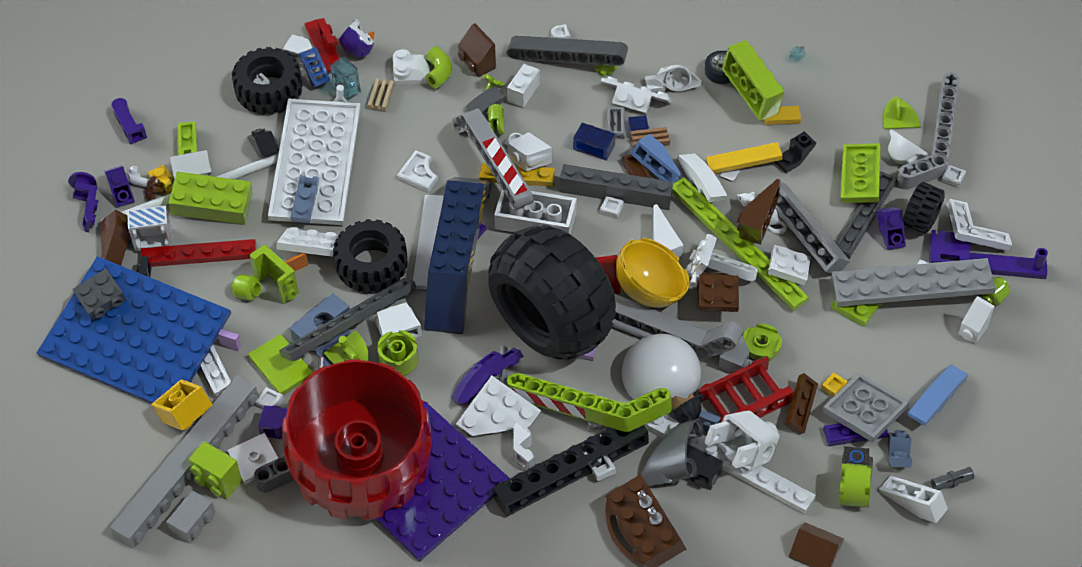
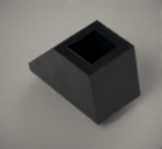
[248,128,279,158]

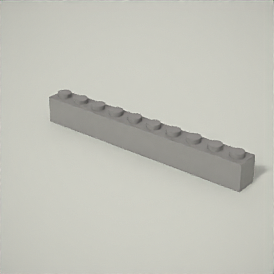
[109,375,259,549]

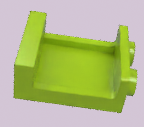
[250,244,299,304]

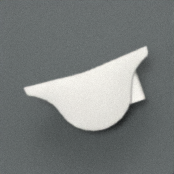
[656,65,702,91]
[888,129,929,165]

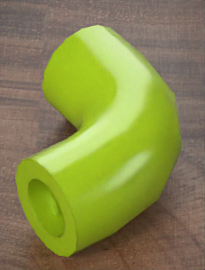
[426,46,453,89]

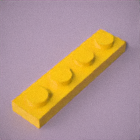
[479,163,555,187]

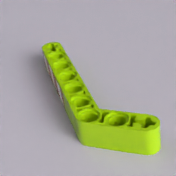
[507,373,672,432]

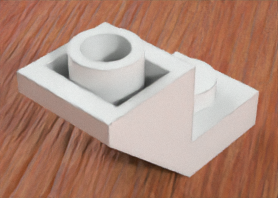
[514,422,534,470]

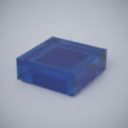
[628,115,649,132]

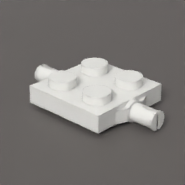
[686,234,717,288]

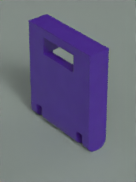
[929,230,970,263]

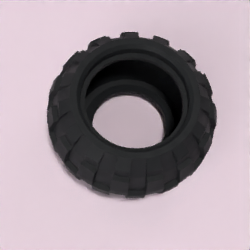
[488,225,616,360]

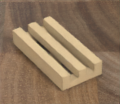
[368,78,394,111]

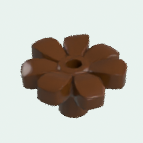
[144,176,164,200]

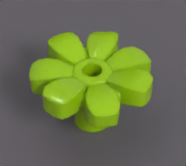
[595,64,617,76]
[482,74,505,90]

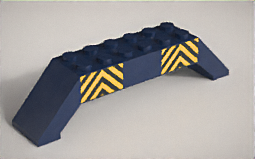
[424,177,492,334]

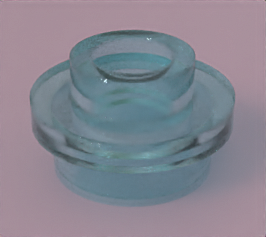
[789,46,806,62]

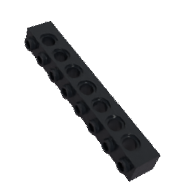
[493,425,649,517]

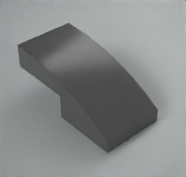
[465,87,506,115]

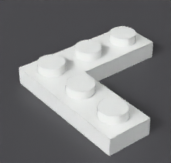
[947,199,1012,251]

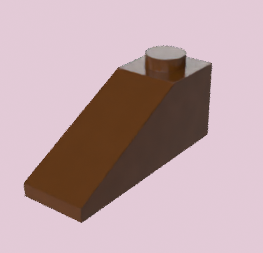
[102,210,130,266]

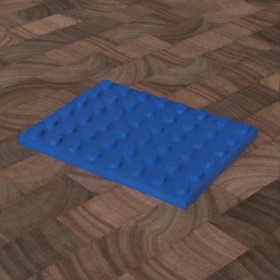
[37,256,231,404]

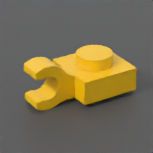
[147,164,173,194]

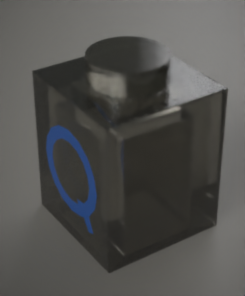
[842,446,873,467]

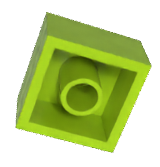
[188,441,242,499]

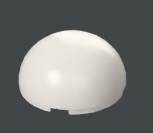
[621,334,701,400]

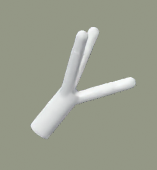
[333,85,347,102]

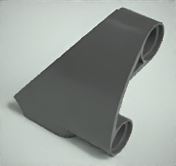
[641,419,703,487]

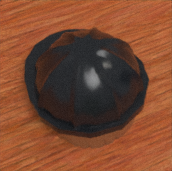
[670,393,705,423]

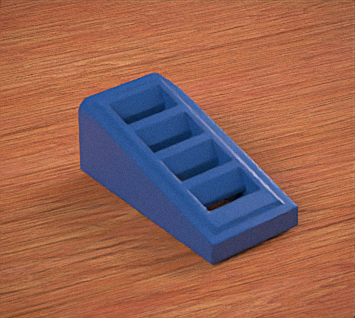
[299,47,331,87]

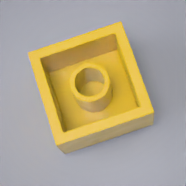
[151,379,213,431]

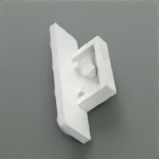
[601,77,671,114]

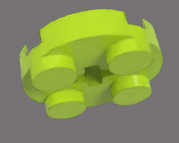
[743,323,782,362]

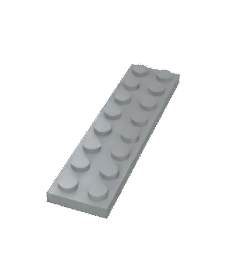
[832,258,995,307]

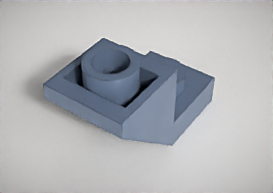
[888,430,912,468]

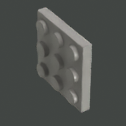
[823,373,909,442]

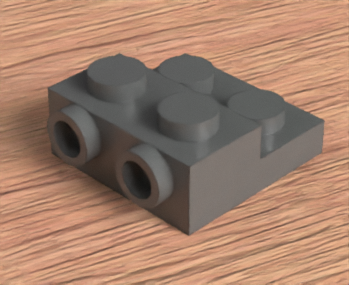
[72,269,127,320]

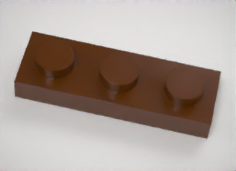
[785,373,818,435]

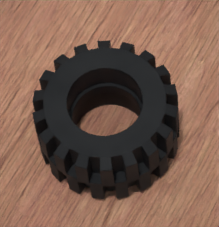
[903,182,945,234]

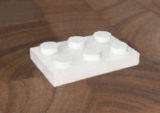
[277,227,338,257]

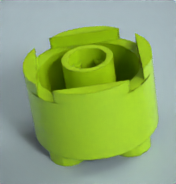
[378,330,419,377]
[839,463,872,507]

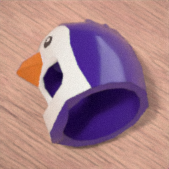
[339,19,375,57]

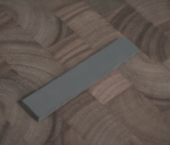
[836,171,898,259]

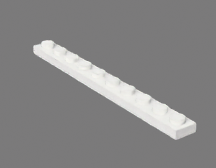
[644,415,816,514]

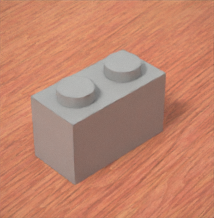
[166,490,215,544]

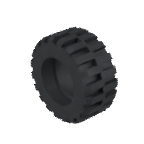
[232,47,303,115]
[333,219,408,293]

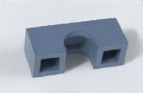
[290,293,350,341]

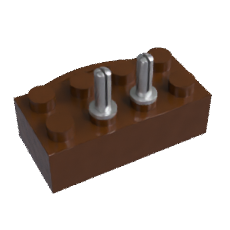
[605,474,687,567]

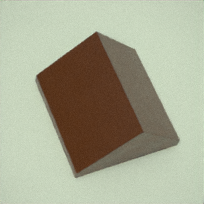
[788,522,844,567]

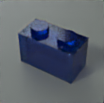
[573,122,616,161]

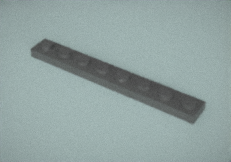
[279,278,417,361]

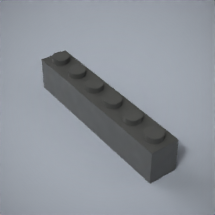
[559,164,674,210]

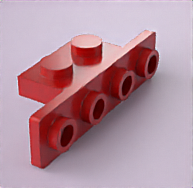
[304,18,342,73]

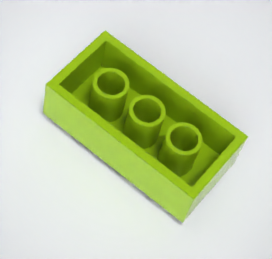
[722,40,785,121]
[169,171,253,225]

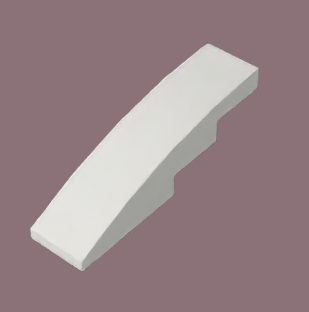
[677,154,727,202]

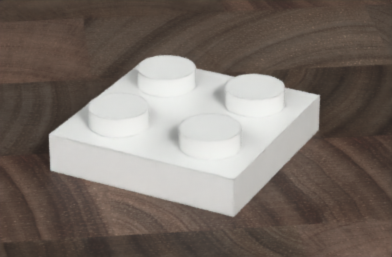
[768,244,811,286]

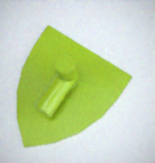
[883,96,921,130]
[324,330,368,364]

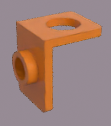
[284,253,308,271]

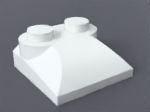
[393,49,430,86]

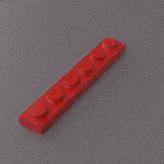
[141,239,256,267]

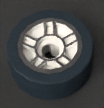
[705,51,731,84]

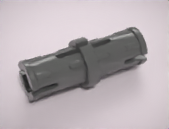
[931,467,975,490]

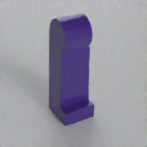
[111,98,147,145]

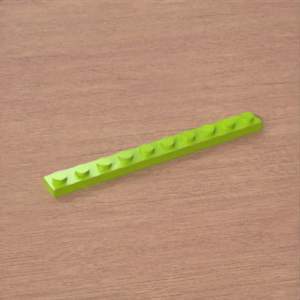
[673,177,809,311]

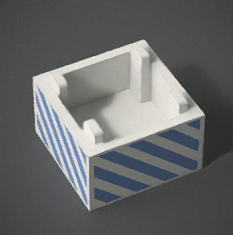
[127,205,173,252]

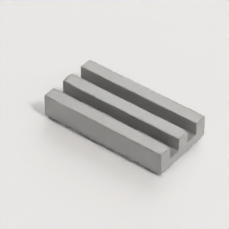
[606,107,625,139]

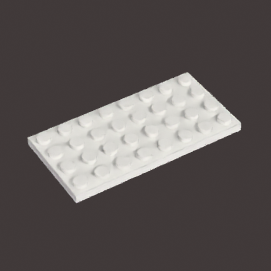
[268,99,361,225]

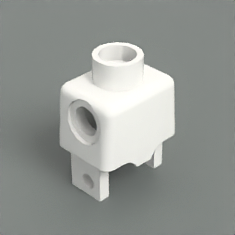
[704,411,780,470]

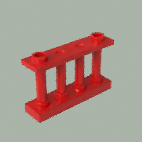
[698,357,793,430]

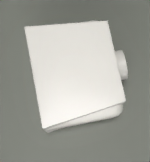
[507,132,552,171]
[375,302,422,338]

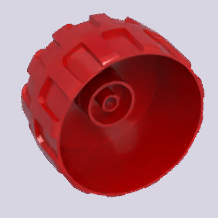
[282,359,432,520]

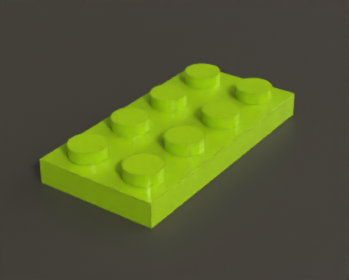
[841,143,881,203]

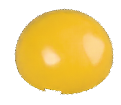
[616,238,689,308]

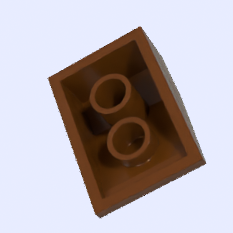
[737,179,781,245]

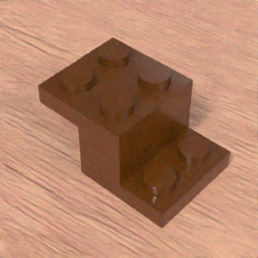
[697,272,739,312]

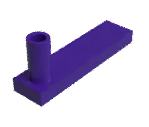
[970,248,1048,279]

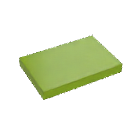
[248,334,313,395]

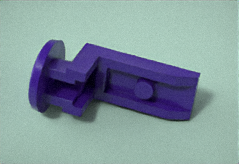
[68,172,99,232]

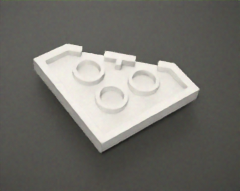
[456,375,541,437]

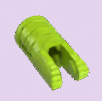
[488,104,504,135]

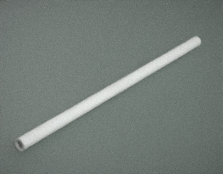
[101,153,279,223]

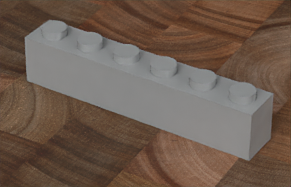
[770,180,850,273]

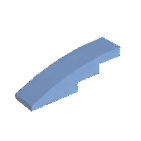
[907,364,968,426]

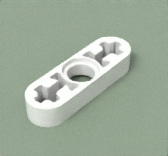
[707,253,758,281]

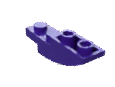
[452,348,524,404]

